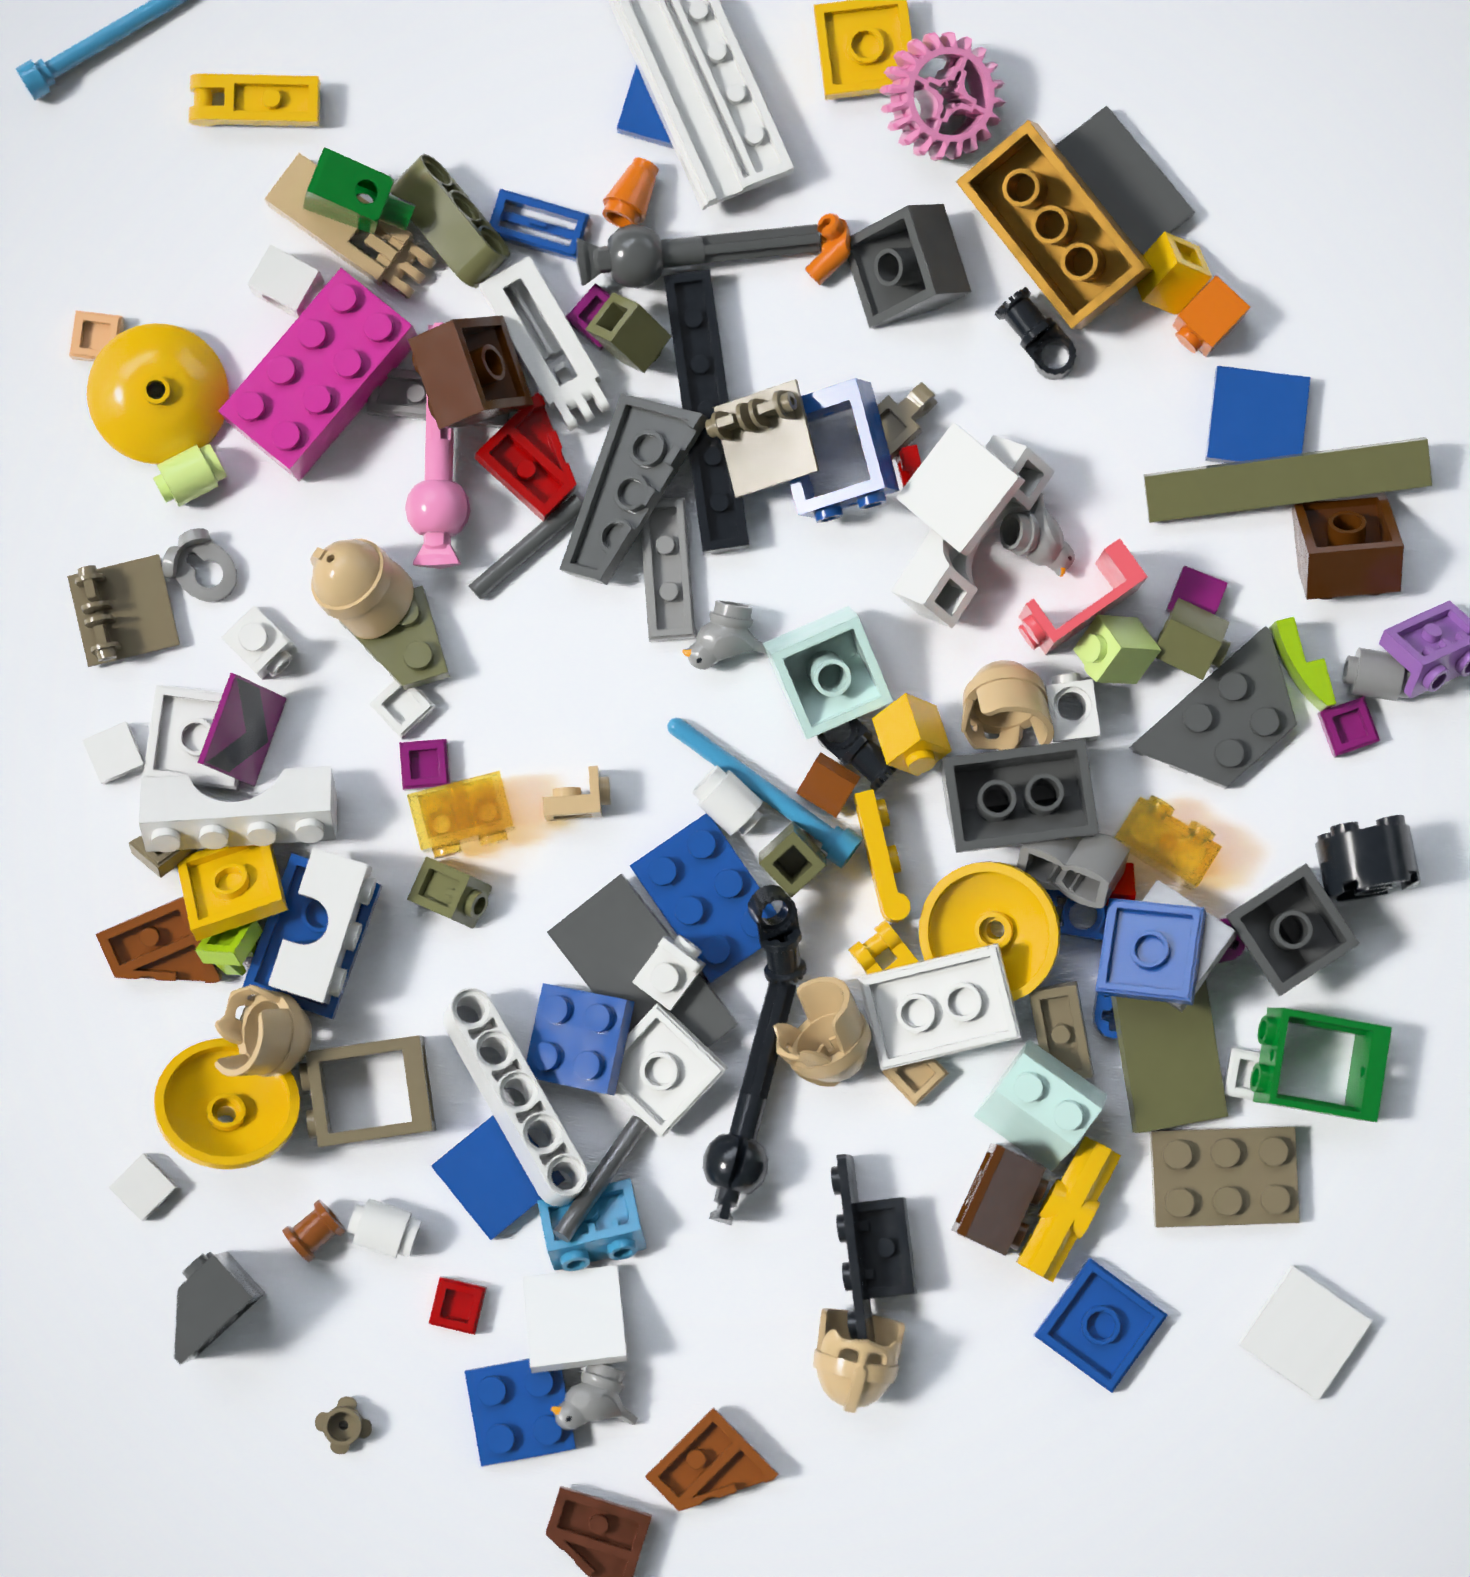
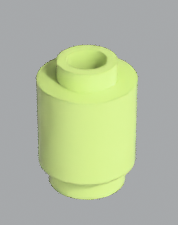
[153,444,227,507]

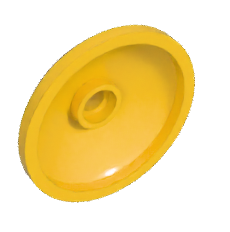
[87,323,229,465]
[919,861,1061,1001]
[154,1038,300,1170]

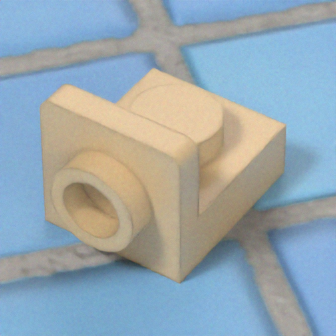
[542,765,611,821]

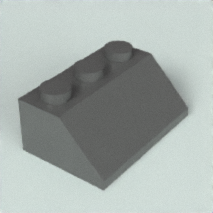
[940,739,1099,853]

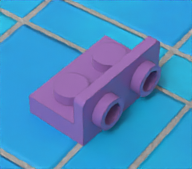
[1378,600,1470,698]

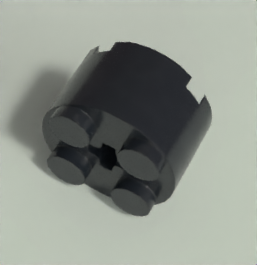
[1315,815,1421,902]

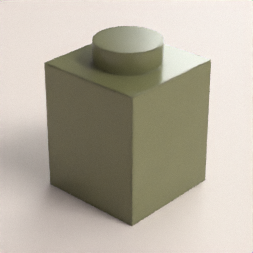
[585,292,672,373]
[1156,598,1231,680]
[758,821,826,898]

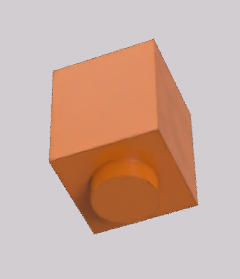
[1172,275,1250,357]

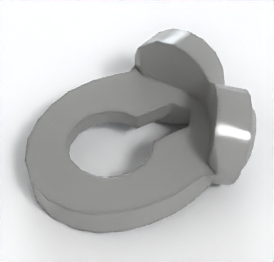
[162,528,237,602]

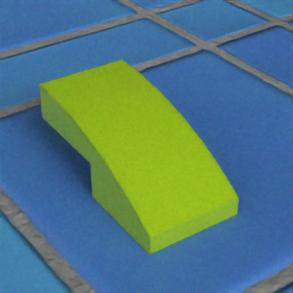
[1269,617,1336,711]

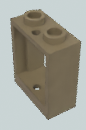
[299,1035,437,1147]

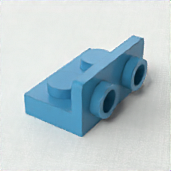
[537,1178,647,1271]

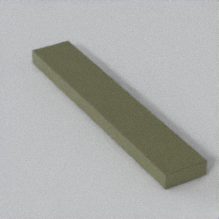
[1143,437,1432,523]

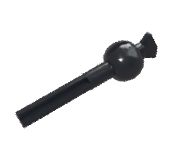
[702,981,797,1226]

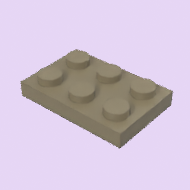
[1150,1127,1300,1228]

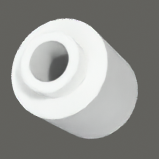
[692,765,763,835]
[347,1198,422,1258]

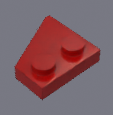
[475,391,577,522]

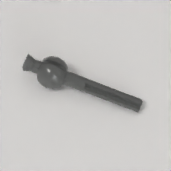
[576,224,820,289]

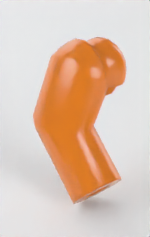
[804,213,851,286]

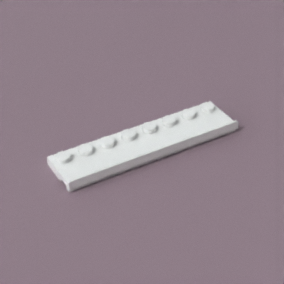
[608,0,795,211]

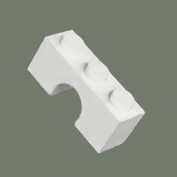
[268,847,377,1004]

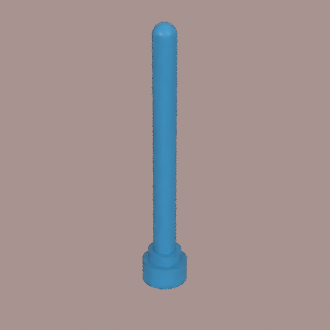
[15,0,188,101]
[667,717,864,869]

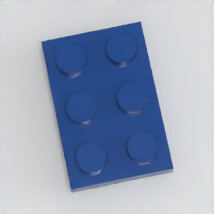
[629,813,777,983]
[242,853,382,1020]

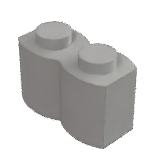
[1016,833,1130,908]

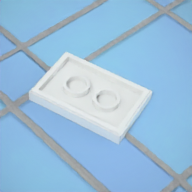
[858,943,1022,1070]

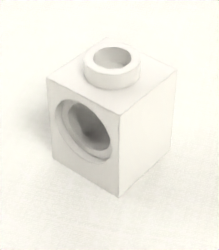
[247,244,324,318]
[1045,673,1101,744]

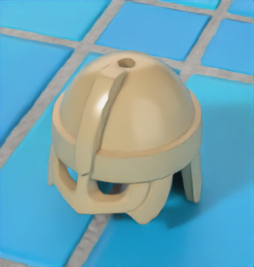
[310,538,414,640]
[961,660,1054,750]
[773,977,871,1087]
[215,984,312,1077]
[813,1308,905,1413]

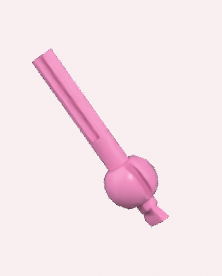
[405,322,471,569]

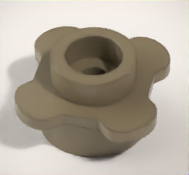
[315,1396,372,1454]

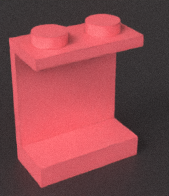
[1018,538,1148,655]

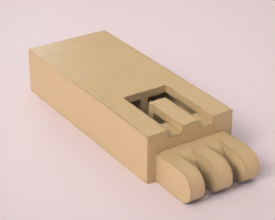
[264,153,437,299]

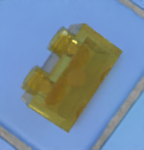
[407,770,517,859]
[1112,795,1222,891]

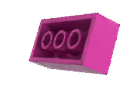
[219,268,417,482]

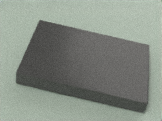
[1056,105,1195,255]

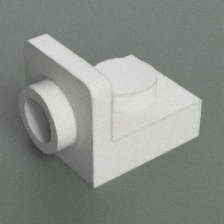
[220,605,296,679]
[632,934,706,1011]

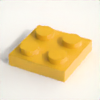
[813,0,912,100]
[177,844,288,941]

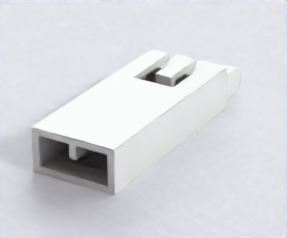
[479,256,611,432]

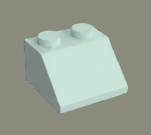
[763,606,894,740]
[974,1039,1107,1171]

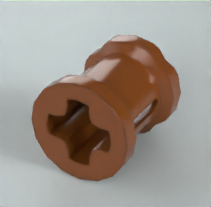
[282,1199,347,1263]

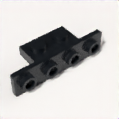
[831,1154,917,1343]

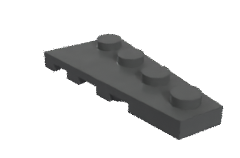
[559,393,708,585]

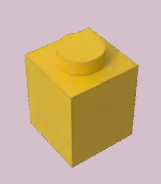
[872,693,952,776]

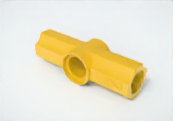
[1016,1136,1121,1283]

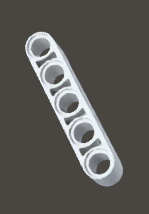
[443,987,588,1207]

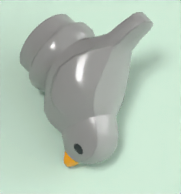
[1000,493,1075,577]
[682,600,767,670]
[551,1364,638,1430]

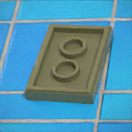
[1111,980,1228,1133]

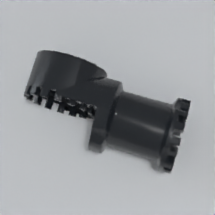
[995,287,1077,380]
[816,718,897,792]
[748,885,807,986]

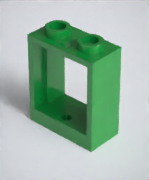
[1250,1008,1392,1123]

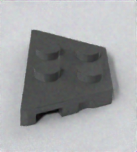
[1129,626,1297,789]

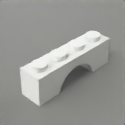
[891,435,1055,629]
[138,766,337,853]

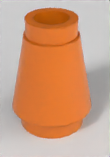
[602,157,659,228]

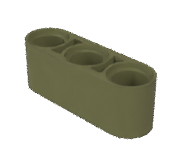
[391,154,510,288]

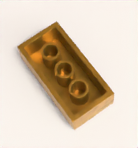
[955,120,1154,330]

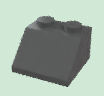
[847,204,972,328]
[1226,863,1360,997]
[174,1251,266,1365]

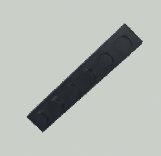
[664,269,749,554]

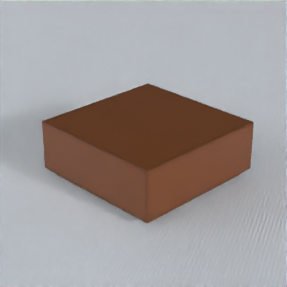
[796,752,861,818]

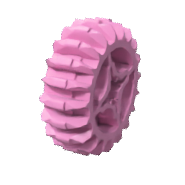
[879,32,1005,161]

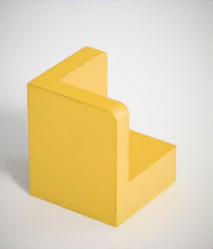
[1136,231,1212,315]

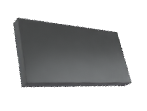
[547,873,739,1048]

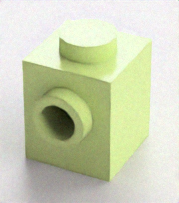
[1073,615,1161,684]

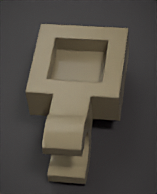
[854,382,938,460]

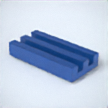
[489,188,590,262]

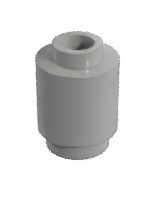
[1342,647,1411,701]

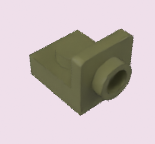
[407,856,492,929]

